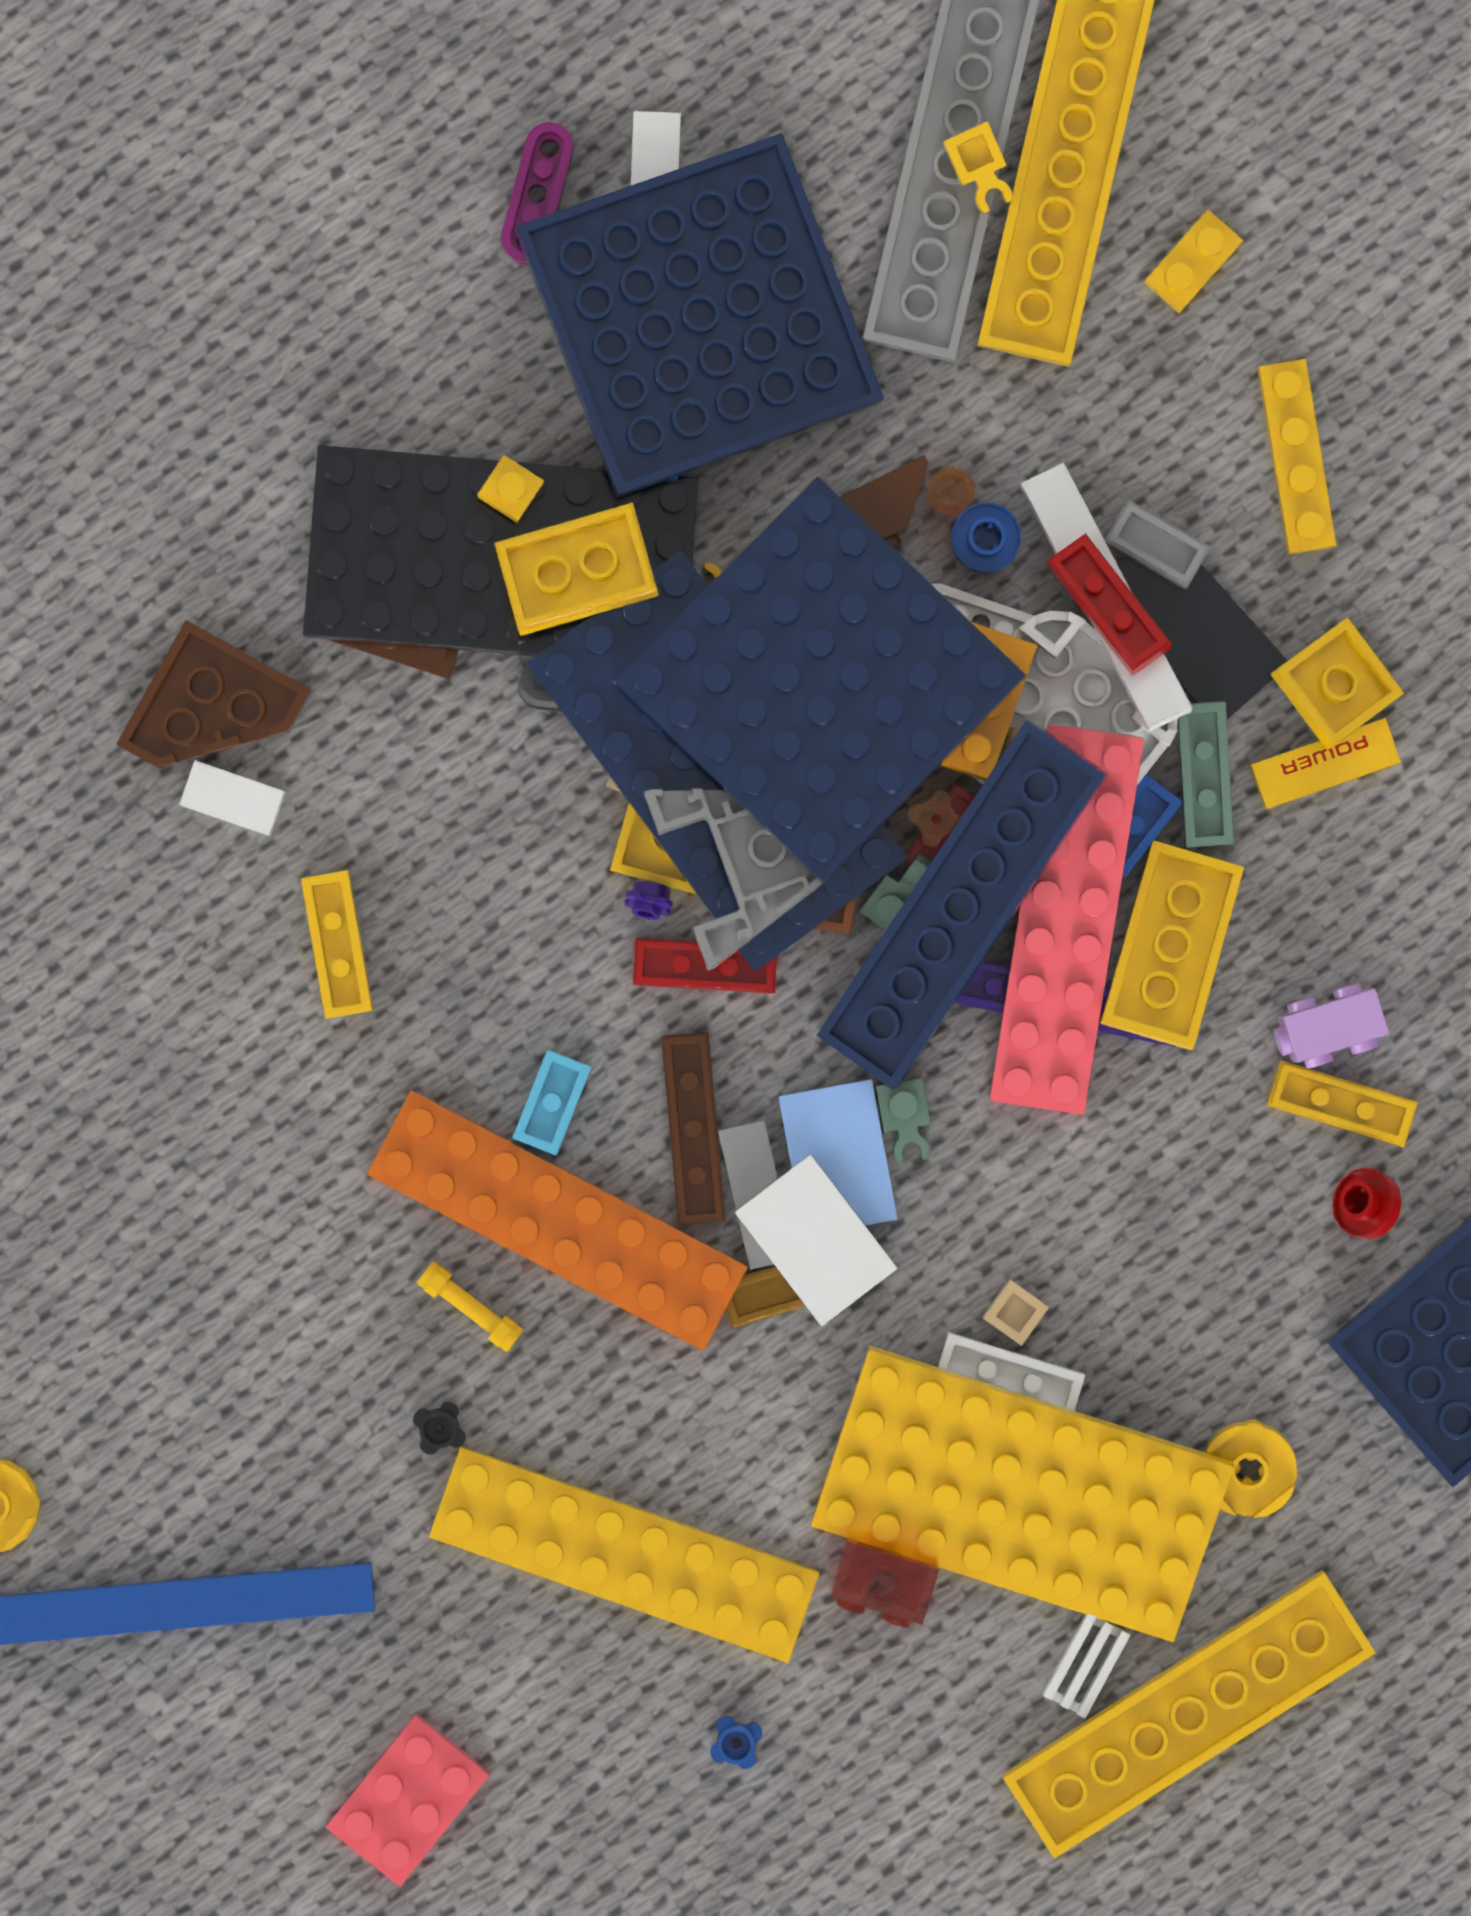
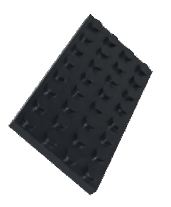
[303,445,699,656]

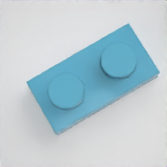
[512,1049,592,1156]

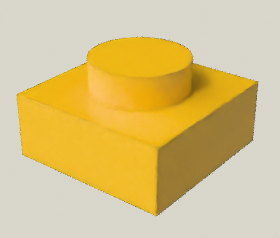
[478,455,544,523]

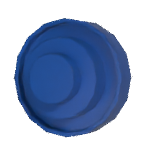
[951,503,1021,574]

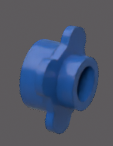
[710,1716,763,1769]

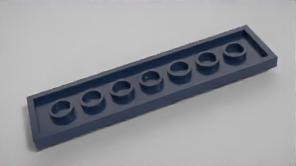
[816,719,1108,1090]

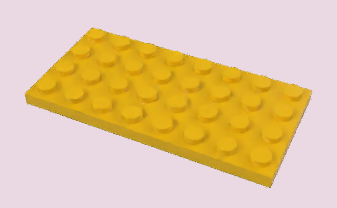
[811,1345,1235,1643]

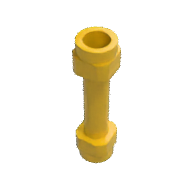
[416,1261,524,1352]

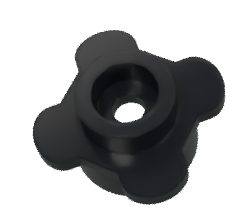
[413,1401,466,1455]

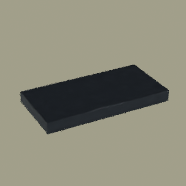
[1117,556,1288,719]

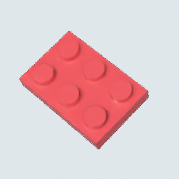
[326,1713,490,1887]

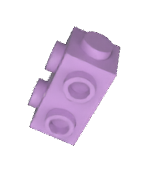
[1274,982,1389,1069]

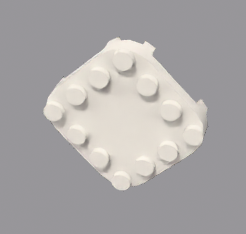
[973,611,1178,785]

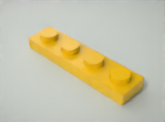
[1257,359,1337,555]

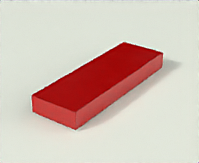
[1047,533,1171,676]
[633,938,777,994]

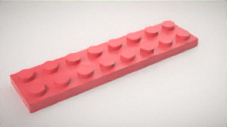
[989,723,1145,1115]

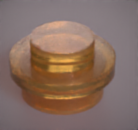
[927,467,975,515]

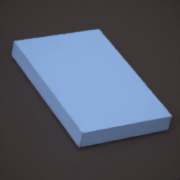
[778,1079,898,1226]

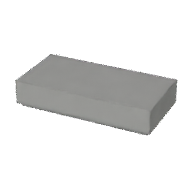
[1105,499,1211,590]

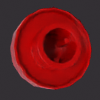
[1332,1168,1402,1240]

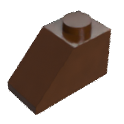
[840,455,929,548]

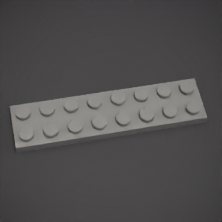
[862,0,1039,363]

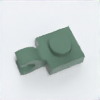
[860,853,932,930]

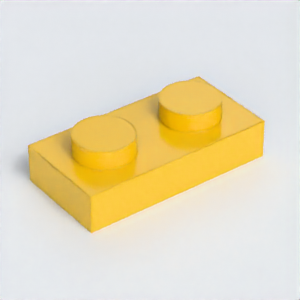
[1144,209,1243,313]

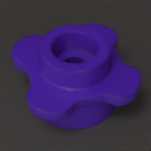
[624,881,673,920]

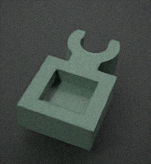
[876,1078,931,1164]

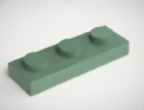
[1177,701,1234,848]

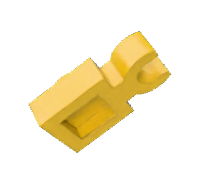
[942,121,1012,213]

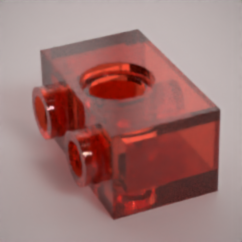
[830,1537,939,1628]

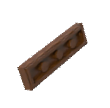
[661,1032,725,1225]

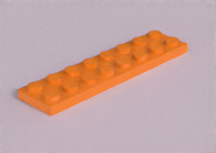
[367,1090,748,1351]

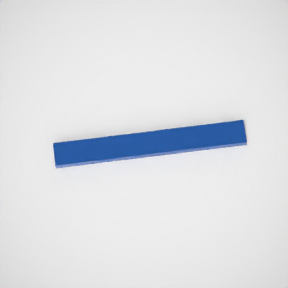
[0,1562,376,1645]

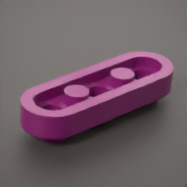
[501,122,574,265]

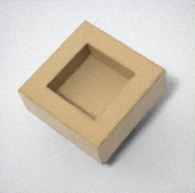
[982,1278,1049,1346]

